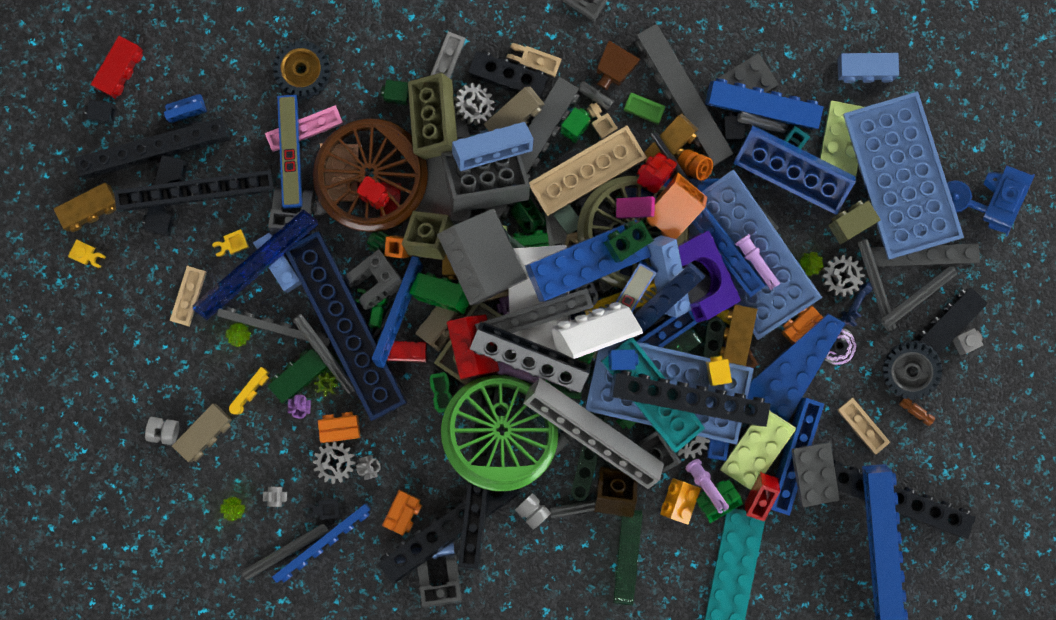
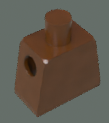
[597,41,640,90]

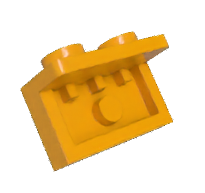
[660,478,701,525]

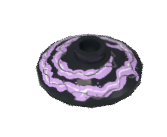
[824,328,857,365]

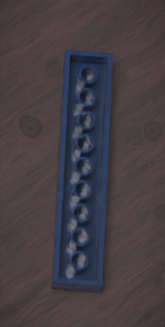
[284,231,408,421]

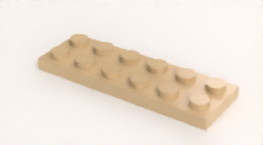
[529,126,647,217]

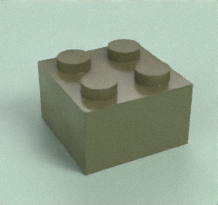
[828,200,881,245]
[402,211,454,260]

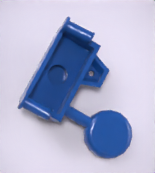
[947,166,1035,236]

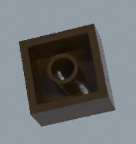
[594,467,638,518]

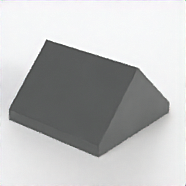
[635,431,681,473]

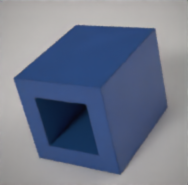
[608,350,639,370]

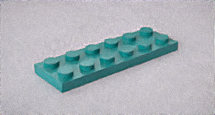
[601,337,705,453]
[704,508,765,620]

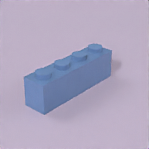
[452,122,533,171]
[647,235,691,318]

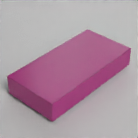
[616,196,655,219]

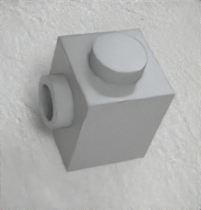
[952,328,983,355]

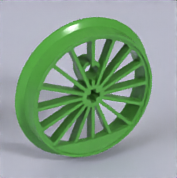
[441,375,558,491]

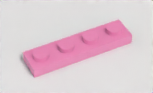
[265,105,343,152]

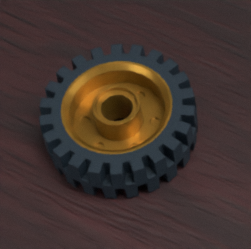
[273,41,331,99]

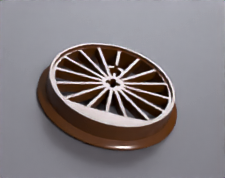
[313,119,428,232]

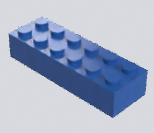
[734,125,856,215]
[524,220,651,302]

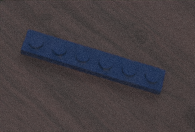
[626,262,705,340]

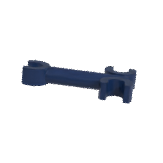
[840,282,873,327]

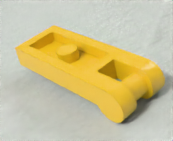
[229,367,270,415]

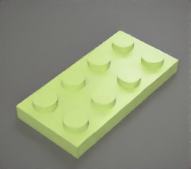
[820,101,864,179]
[720,410,796,490]

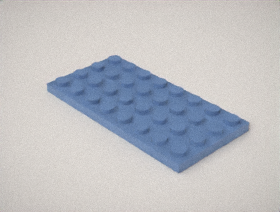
[843,92,964,260]
[688,170,822,340]
[585,340,754,445]

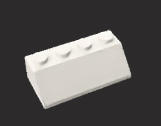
[551,302,643,359]

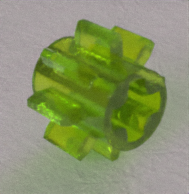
[799,252,823,276]
[225,323,250,347]
[314,372,339,397]
[220,497,245,521]

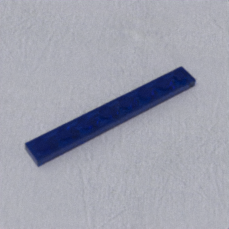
[192,209,318,320]

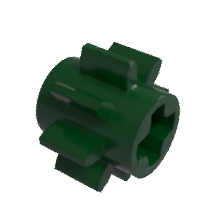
[367,230,389,254]

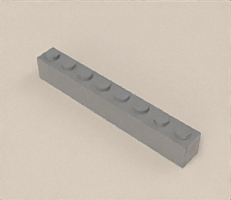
[523,378,664,489]

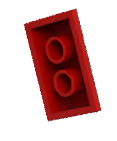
[447,314,500,380]

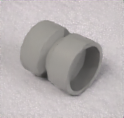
[145,417,179,445]
[515,493,551,530]

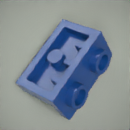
[164,94,207,124]

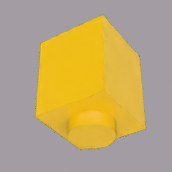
[706,356,732,386]

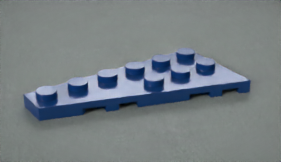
[747,313,845,422]

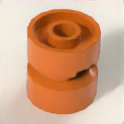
[677,149,713,181]

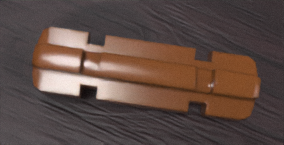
[899,398,935,426]

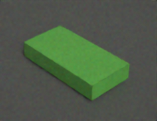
[623,93,666,124]

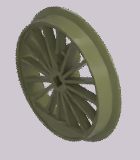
[577,176,689,289]

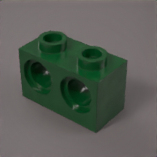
[603,220,654,263]

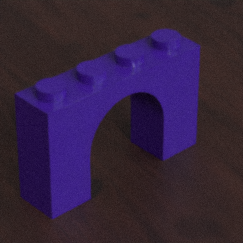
[678,231,741,322]

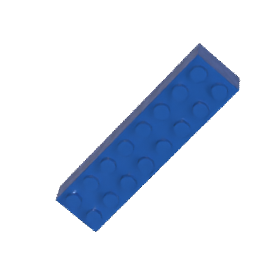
[862,464,908,620]

